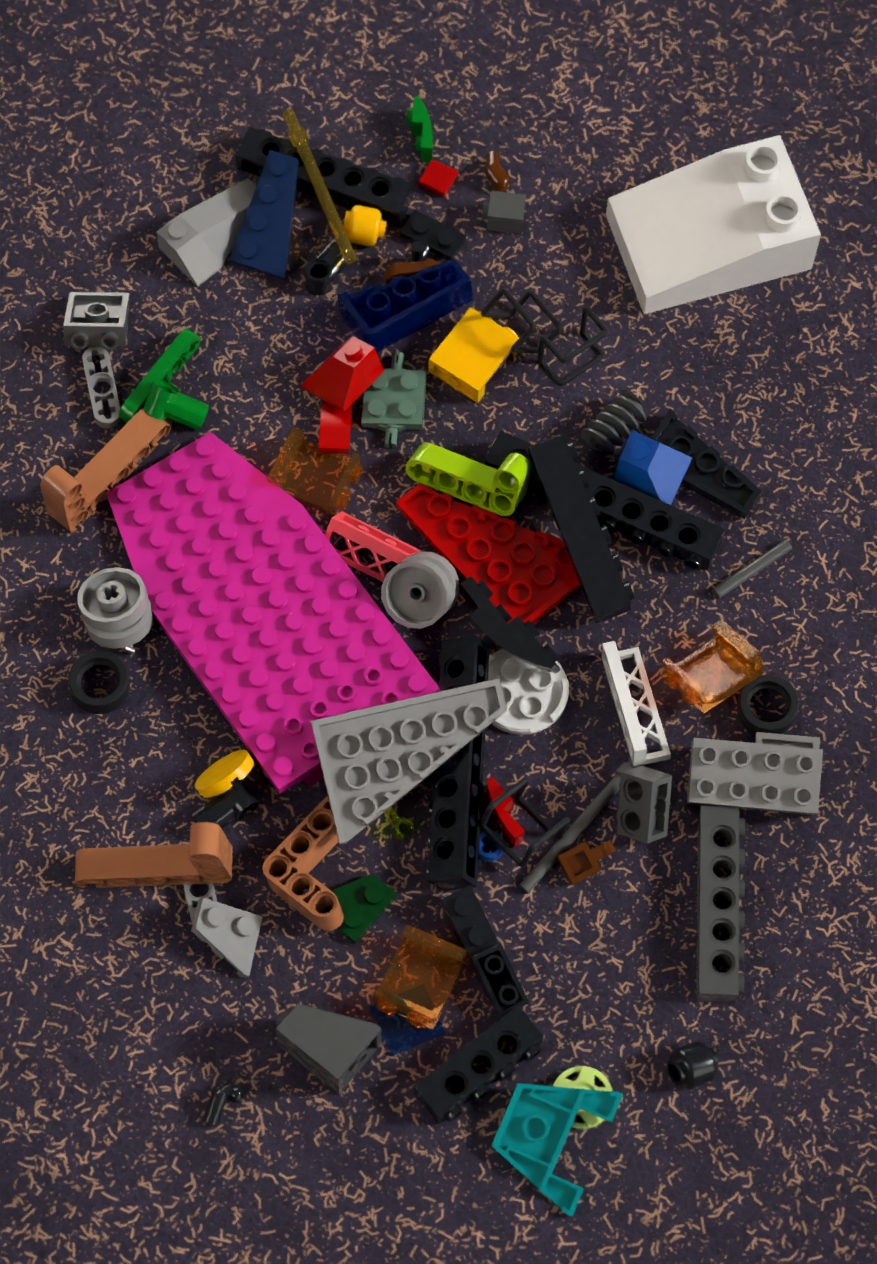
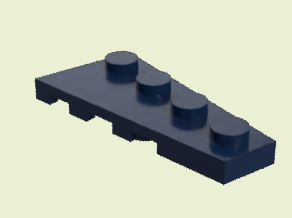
[230,150,299,280]

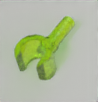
[385,807,414,840]

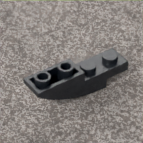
[461,576,561,674]
[440,885,529,1018]

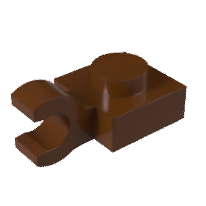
[556,839,616,886]

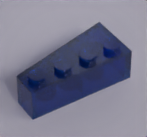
[337,259,473,353]

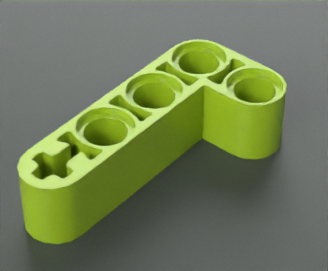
[405,443,531,516]

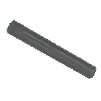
[712,539,792,599]

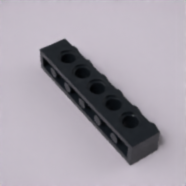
[236,127,413,227]

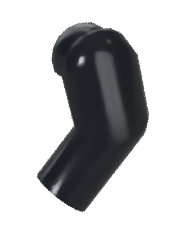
[202,1082,244,1125]

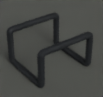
[481,288,562,354]
[537,306,608,386]
[479,777,570,867]

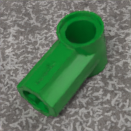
[143,380,209,430]

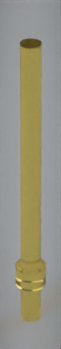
[283,109,357,264]

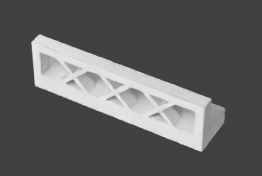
[602,641,671,767]

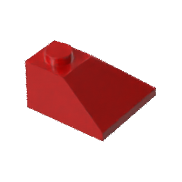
[301,336,384,412]

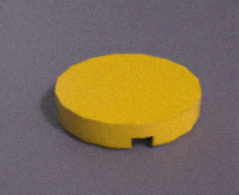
[194,749,254,798]

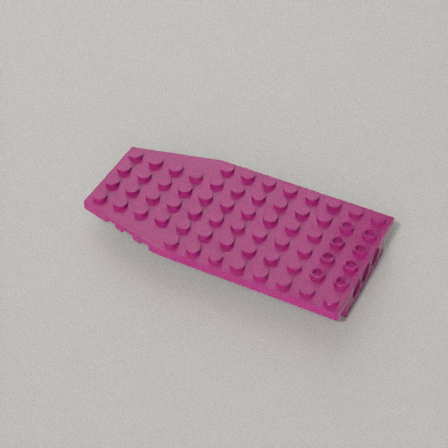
[106,432,440,794]

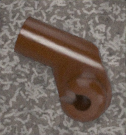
[485,151,510,192]

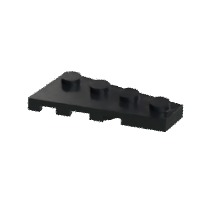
[651,409,761,519]

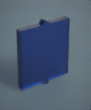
[371,984,445,1056]

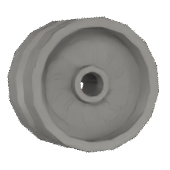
[381,551,460,629]
[77,567,154,649]

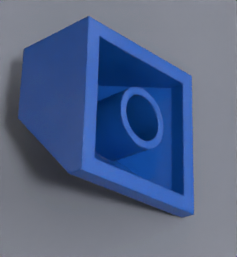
[614,430,693,505]

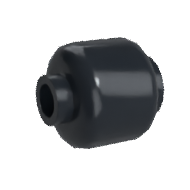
[667,1041,718,1090]

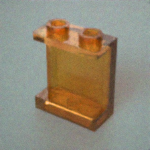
[267,427,364,516]
[662,619,764,714]
[373,924,467,1029]

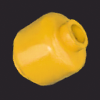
[342,205,387,247]

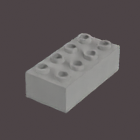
[687,738,823,815]

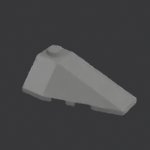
[157,178,256,287]

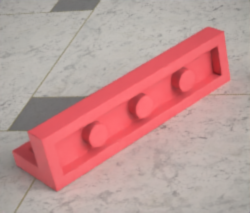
[325,511,421,582]

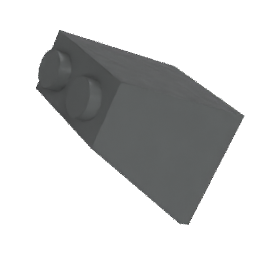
[276,1004,382,1094]

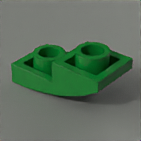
[406,97,433,162]

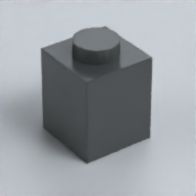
[482,191,526,234]

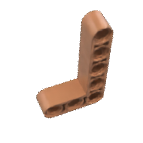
[40,408,171,532]
[262,795,344,931]
[75,822,233,887]

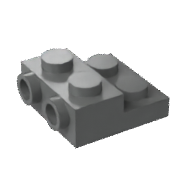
[63,292,130,350]

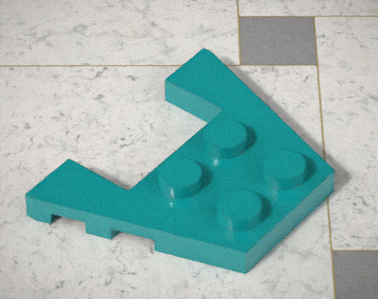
[491,1083,624,1217]

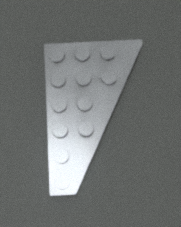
[311,678,507,845]

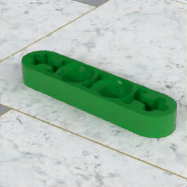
[119,329,201,423]

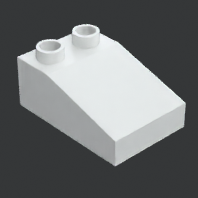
[606,135,821,314]

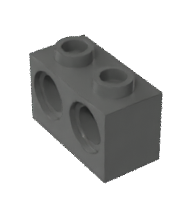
[617,766,672,844]

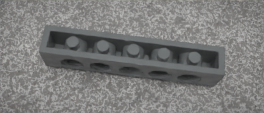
[696,805,745,1003]

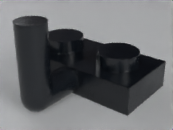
[400,210,466,262]

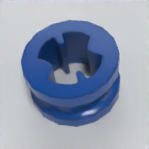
[479,831,504,862]

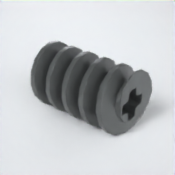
[581,389,647,455]

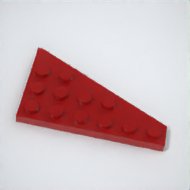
[396,484,581,624]

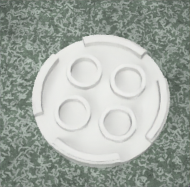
[488,649,569,735]

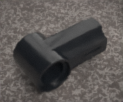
[305,238,355,296]
[191,778,260,829]

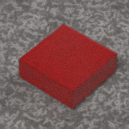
[419,159,458,198]

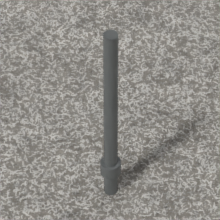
[518,749,651,894]

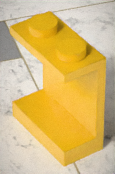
[428,307,520,403]

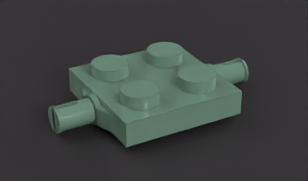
[361,351,427,449]

